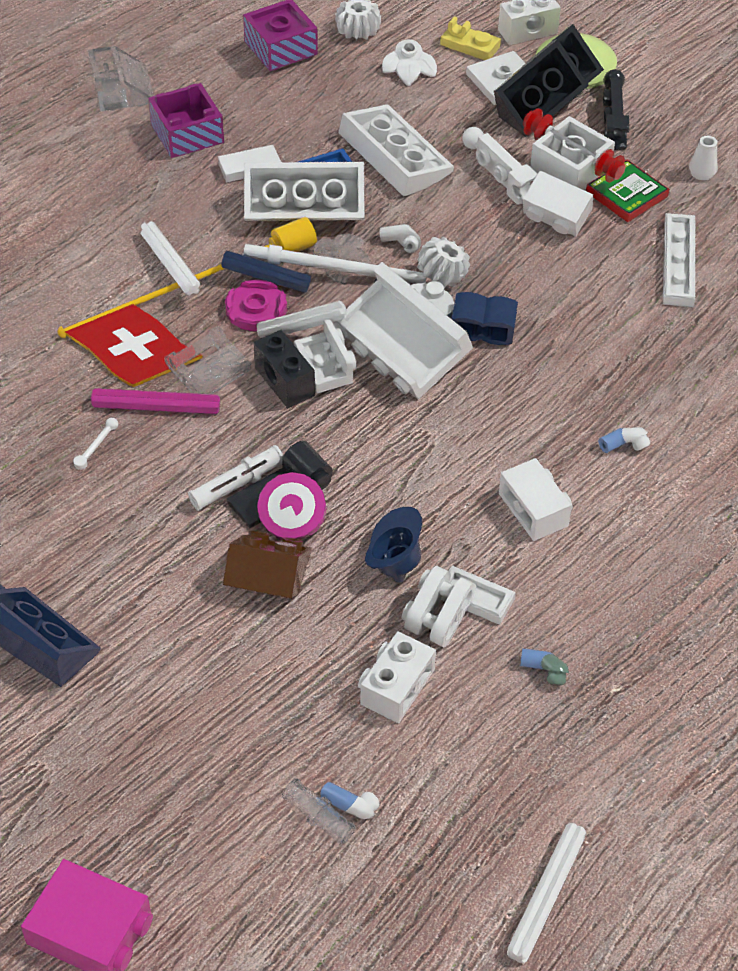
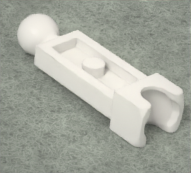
[462,127,537,205]

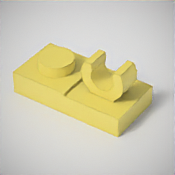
[440,16,501,60]

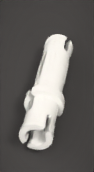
[188,445,283,511]

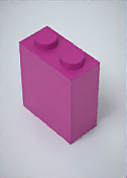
[21,858,153,971]

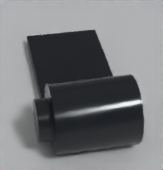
[227,441,333,529]

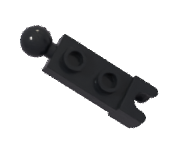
[603,69,629,150]

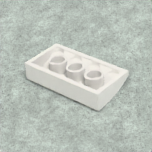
[338,104,454,196]

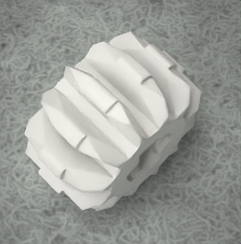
[335,0,381,41]
[417,237,470,288]

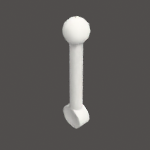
[73,418,118,470]

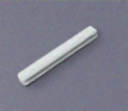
[140,221,200,296]
[507,823,586,963]

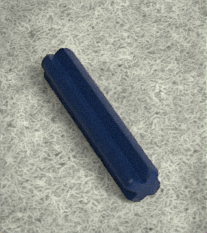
[221,251,311,293]

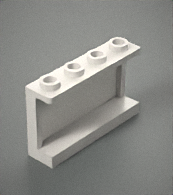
[333,262,473,400]

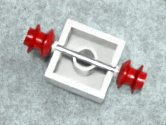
[523,108,626,190]

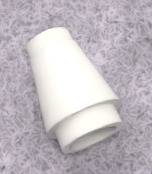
[689,136,718,180]

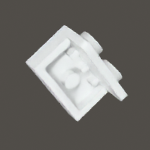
[294,319,356,393]

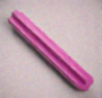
[91,388,220,414]

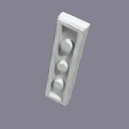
[663,213,695,307]

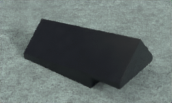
[494,24,604,137]

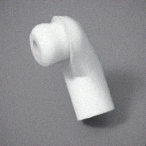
[380,224,421,253]

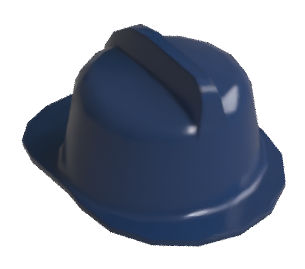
[365,507,422,583]

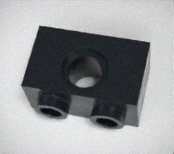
[253,330,315,409]

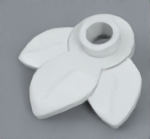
[382,39,437,86]

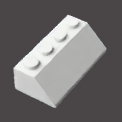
[244,162,365,221]

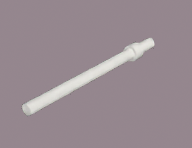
[244,244,426,284]

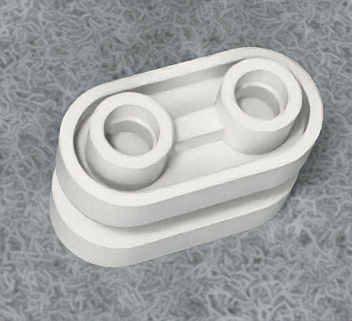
[402,566,476,647]

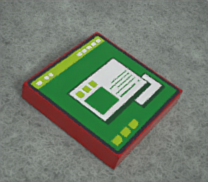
[586,159,670,222]

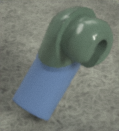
[520,648,569,685]

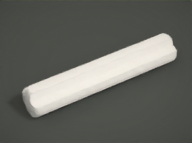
[257,301,347,338]

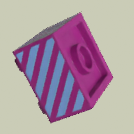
[243,0,318,71]
[148,83,224,159]

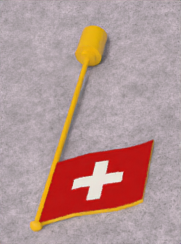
[57,217,317,387]

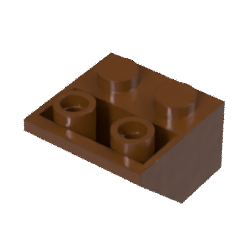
[223,531,312,599]

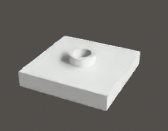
[466,51,526,105]

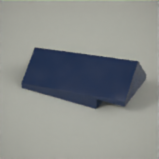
[0,584,101,687]

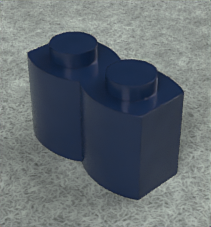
[452,292,518,345]

